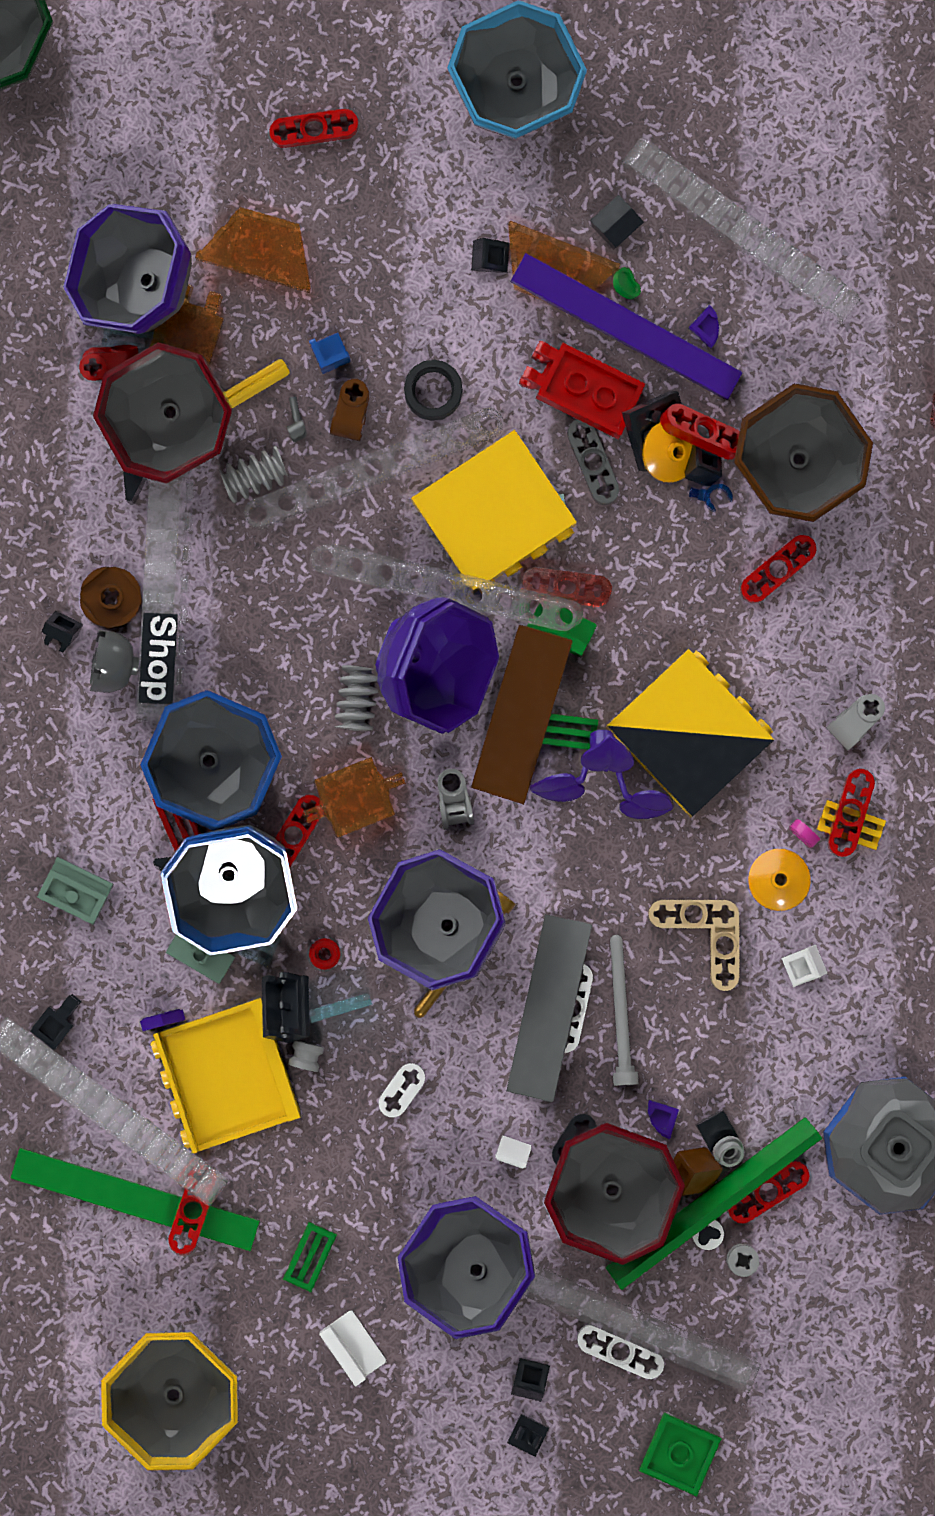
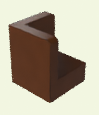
[673,1147,723,1196]

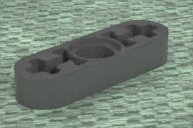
[567,419,619,505]

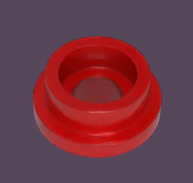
[309,938,340,970]

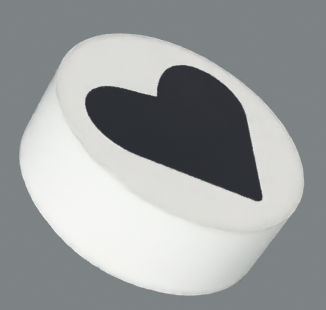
[692,1220,724,1250]

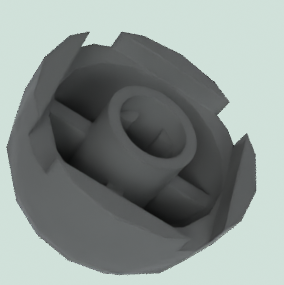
[90,629,139,693]

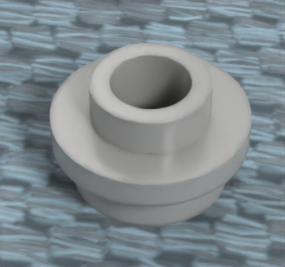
[713,1136,744,1167]

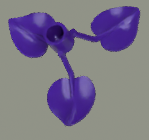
[530,730,674,819]

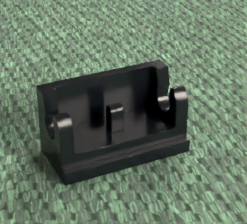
[262,972,310,1043]

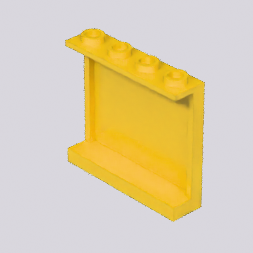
[411,430,577,594]
[150,998,302,1154]

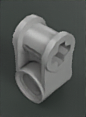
[826,694,885,751]
[438,769,474,830]

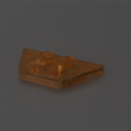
[195,207,311,293]
[508,221,620,303]

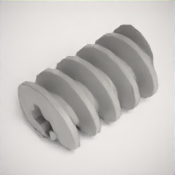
[219,446,288,503]
[335,665,378,732]

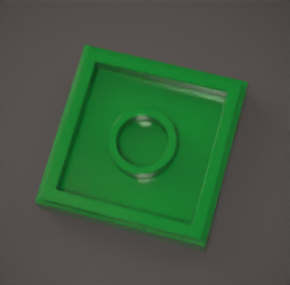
[639,1412,722,1497]

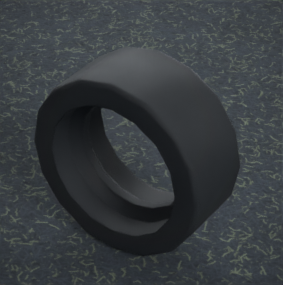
[404,359,463,421]

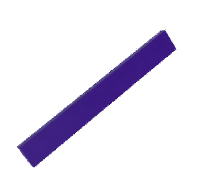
[510,253,743,400]

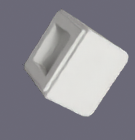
[782,944,827,987]
[495,1136,531,1169]

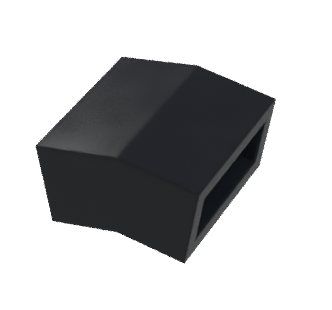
[590,195,644,250]

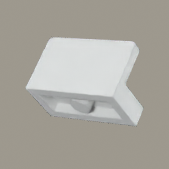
[319,1310,386,1387]

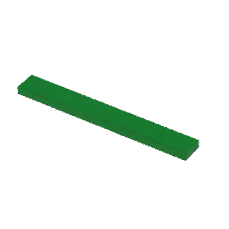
[605,1117,822,1290]
[11,1148,260,1251]

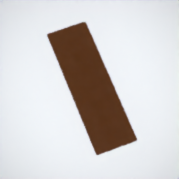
[471,625,572,805]

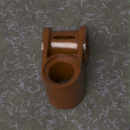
[330,379,369,441]

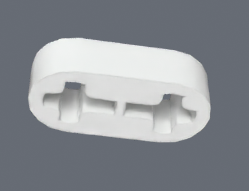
[379,1063,425,1117]

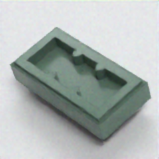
[165,935,235,984]

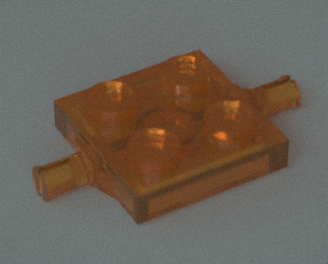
[303,757,406,838]

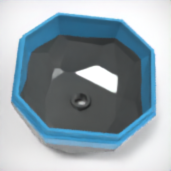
[447,0,587,139]

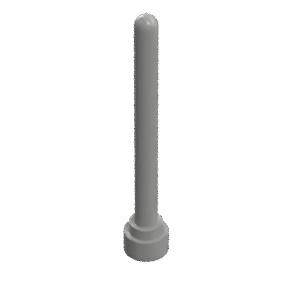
[610,935,639,1086]

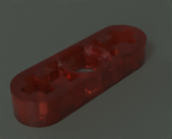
[522,567,612,607]

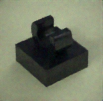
[41,611,83,653]
[507,1414,549,1457]

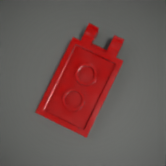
[519,340,646,440]

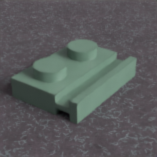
[37,857,114,925]

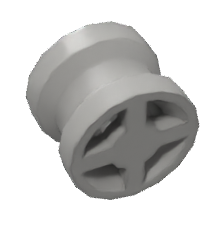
[288,1041,324,1072]
[726,1243,759,1277]

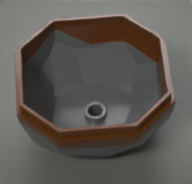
[734,383,873,522]

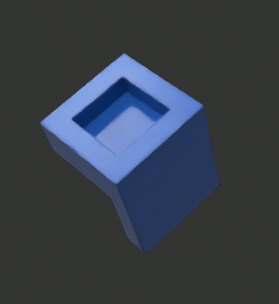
[309,333,351,374]

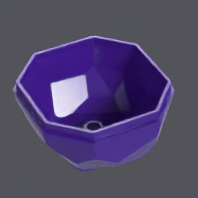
[375,597,500,734]

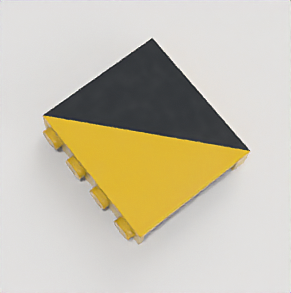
[606,649,774,818]

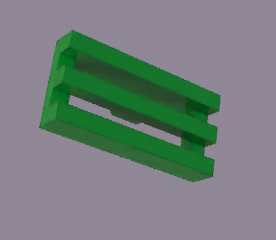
[542,714,598,750]
[283,1222,337,1292]

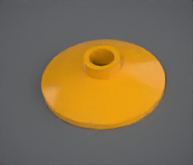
[642,421,693,483]
[748,849,811,911]

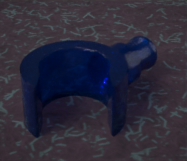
[689,484,733,513]

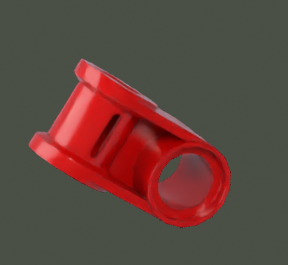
[79,345,139,381]

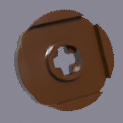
[80,567,143,629]

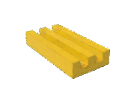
[816,800,886,850]

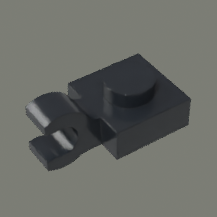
[30,994,82,1050]

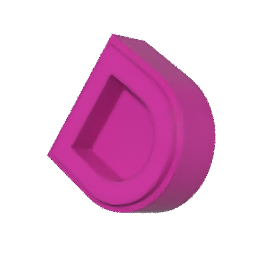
[789,819,820,848]

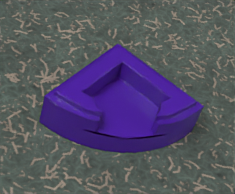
[688,305,719,349]
[140,1009,185,1031]
[648,1100,679,1139]

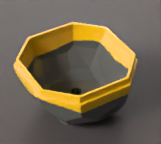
[101,1332,238,1471]

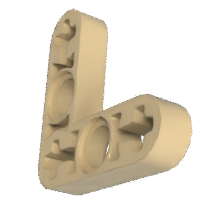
[648,900,739,991]

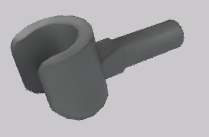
[286,397,307,442]

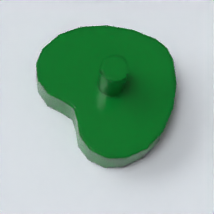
[613,267,641,299]

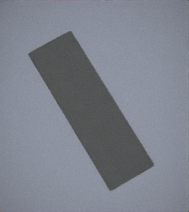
[506,914,592,1102]

